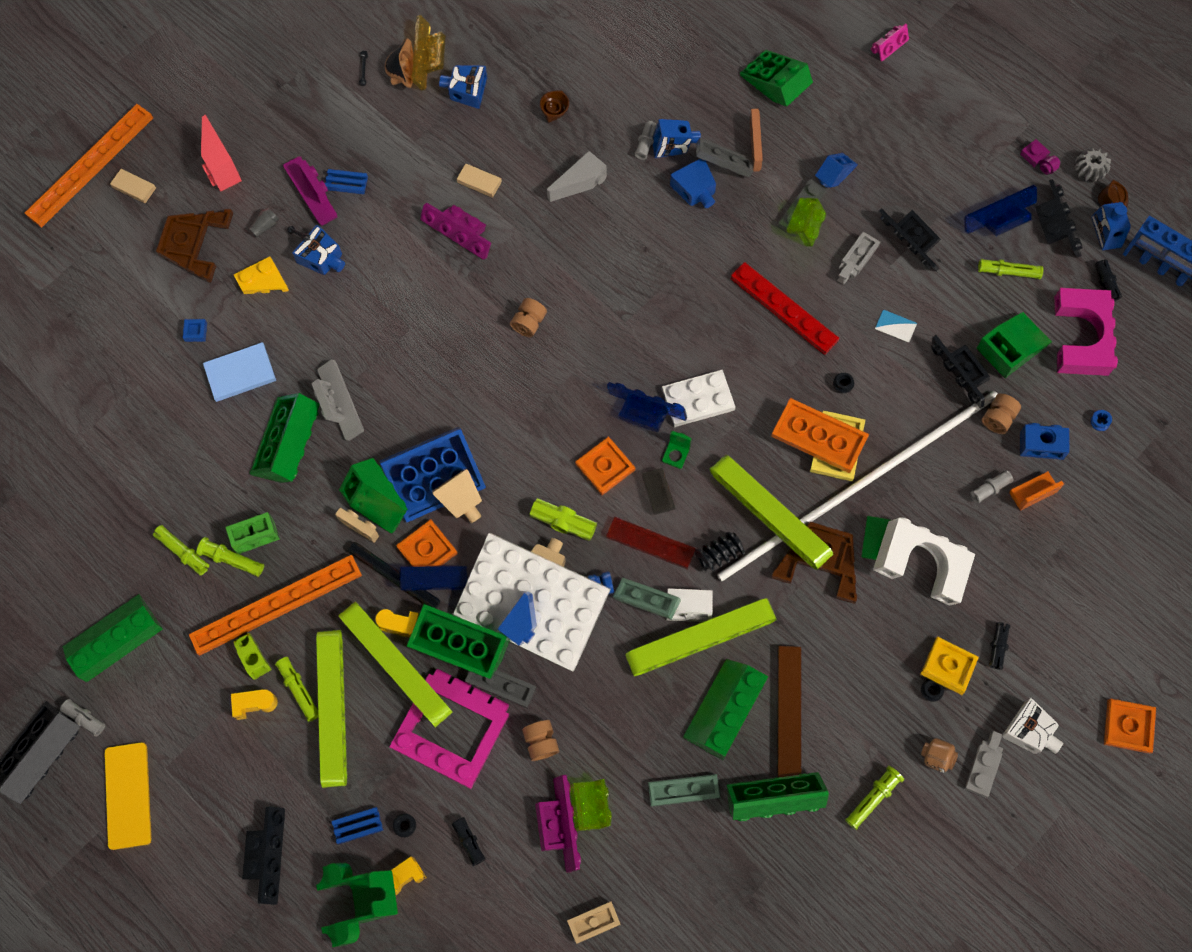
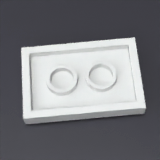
[662,370,735,427]

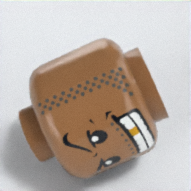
[921,738,958,773]

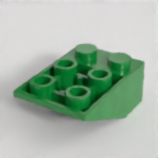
[740,50,813,107]
[976,312,1052,379]
[339,458,408,534]

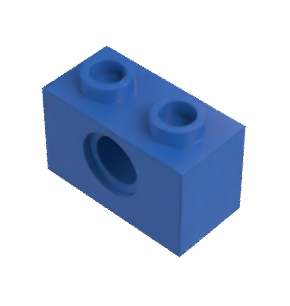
[1020,423,1069,460]

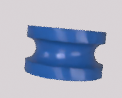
[1091,410,1112,431]

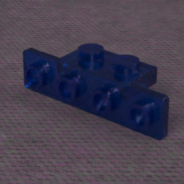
[964,185,1037,236]
[607,382,687,433]

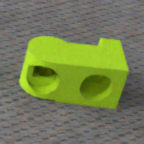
[233,633,272,680]

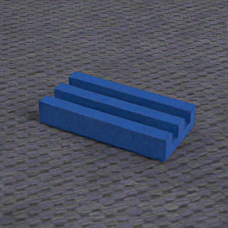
[325,169,368,194]
[332,807,384,845]

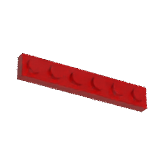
[731,262,839,355]

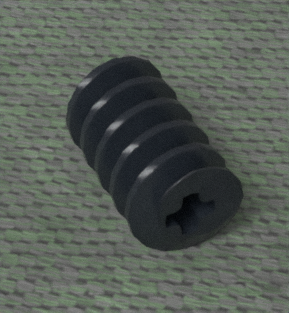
[695,532,745,573]

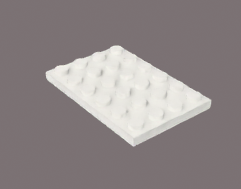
[453,533,611,671]

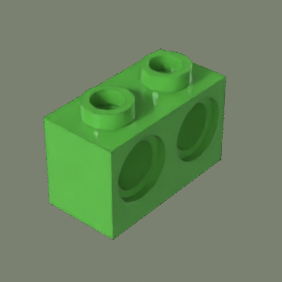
[226,512,280,554]

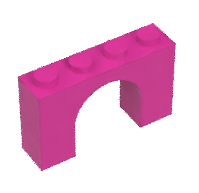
[1054,288,1118,376]

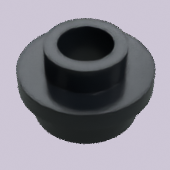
[833,373,855,393]
[921,679,944,702]
[393,813,416,838]

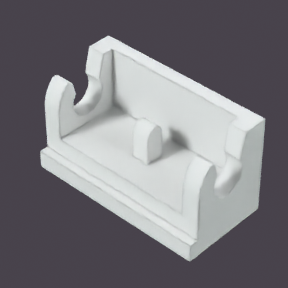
[667,589,713,622]

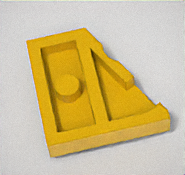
[234,257,289,294]

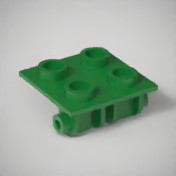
[861,516,892,560]

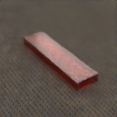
[606,517,696,570]

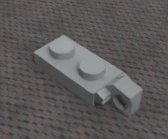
[837,232,881,285]
[964,731,1003,798]

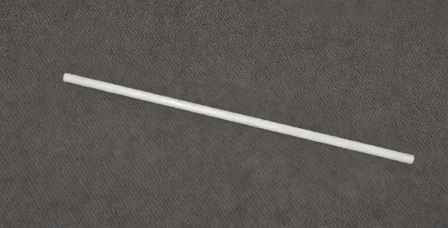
[717,391,997,582]

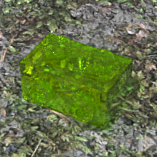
[787,198,826,247]
[570,779,612,832]

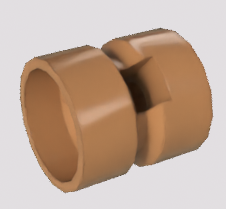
[510,298,547,337]
[981,393,1021,434]
[522,720,560,761]

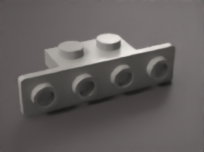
[311,359,364,441]

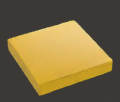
[921,636,979,695]

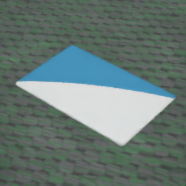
[875,310,917,342]

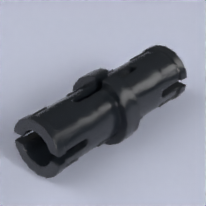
[1095,259,1122,301]
[988,622,1011,670]
[451,817,486,867]

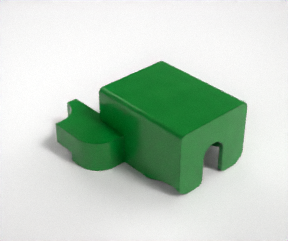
[316,863,398,948]

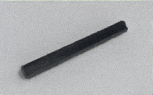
[348,542,440,609]

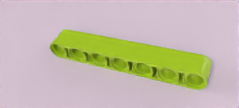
[710,455,833,570]
[625,598,777,676]
[338,601,453,728]
[316,630,347,788]

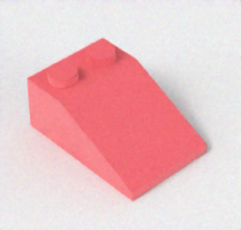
[201,115,242,192]

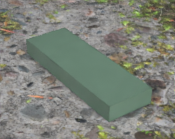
[613,577,681,620]
[648,774,720,807]

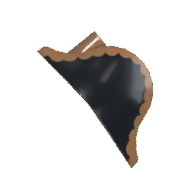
[385,38,415,88]

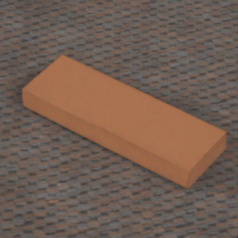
[750,109,763,172]

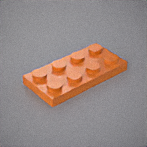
[771,398,869,473]

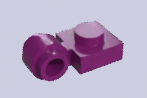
[1020,139,1060,175]

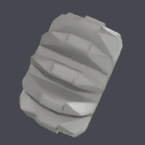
[1075,147,1111,183]

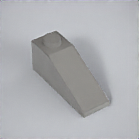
[547,151,607,202]

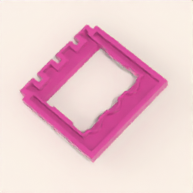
[390,669,509,789]

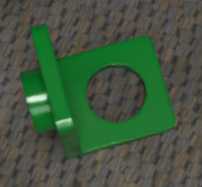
[662,431,692,469]

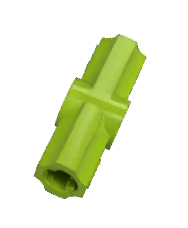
[530,498,597,541]

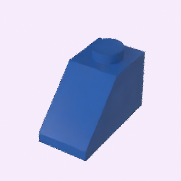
[815,153,858,188]
[498,592,537,646]

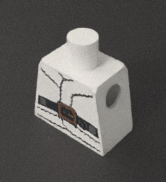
[1002,698,1063,754]

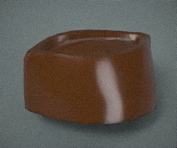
[540,90,569,123]
[1098,180,1129,207]

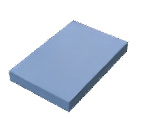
[203,342,277,402]

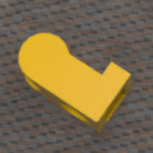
[376,609,419,638]
[231,690,278,720]
[391,857,427,895]

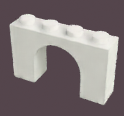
[873,517,975,606]

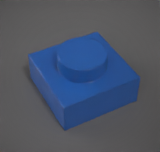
[183,319,207,342]

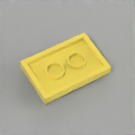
[810,410,865,481]

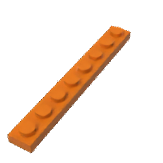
[25,104,153,228]
[189,555,362,656]

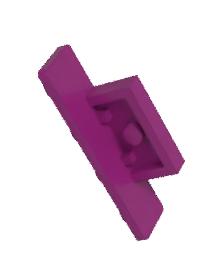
[283,156,338,226]
[420,203,491,260]
[535,775,581,873]

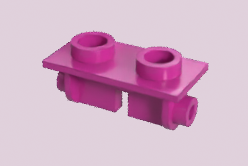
[871,23,909,62]

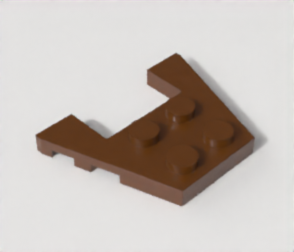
[156,209,233,283]
[771,522,857,604]

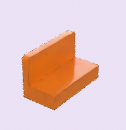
[1009,472,1064,511]

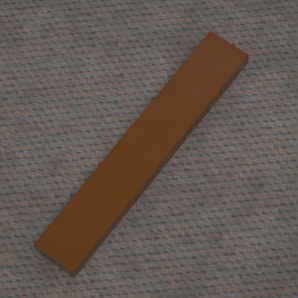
[777,646,801,778]

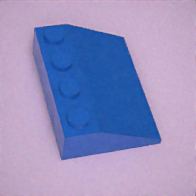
[380,427,486,523]

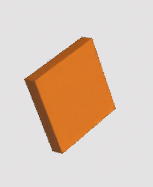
[575,436,636,495]
[396,519,458,580]
[1104,699,1156,754]

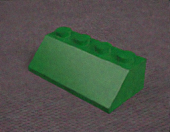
[249,393,320,483]
[63,594,163,682]
[407,604,510,679]
[683,659,769,760]
[727,772,829,821]

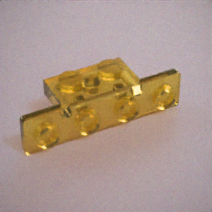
[411,15,446,90]

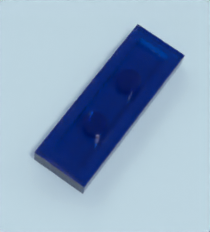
[400,566,467,590]

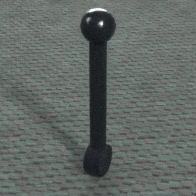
[359,51,368,86]
[287,226,311,241]

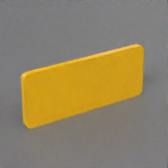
[105,742,151,850]

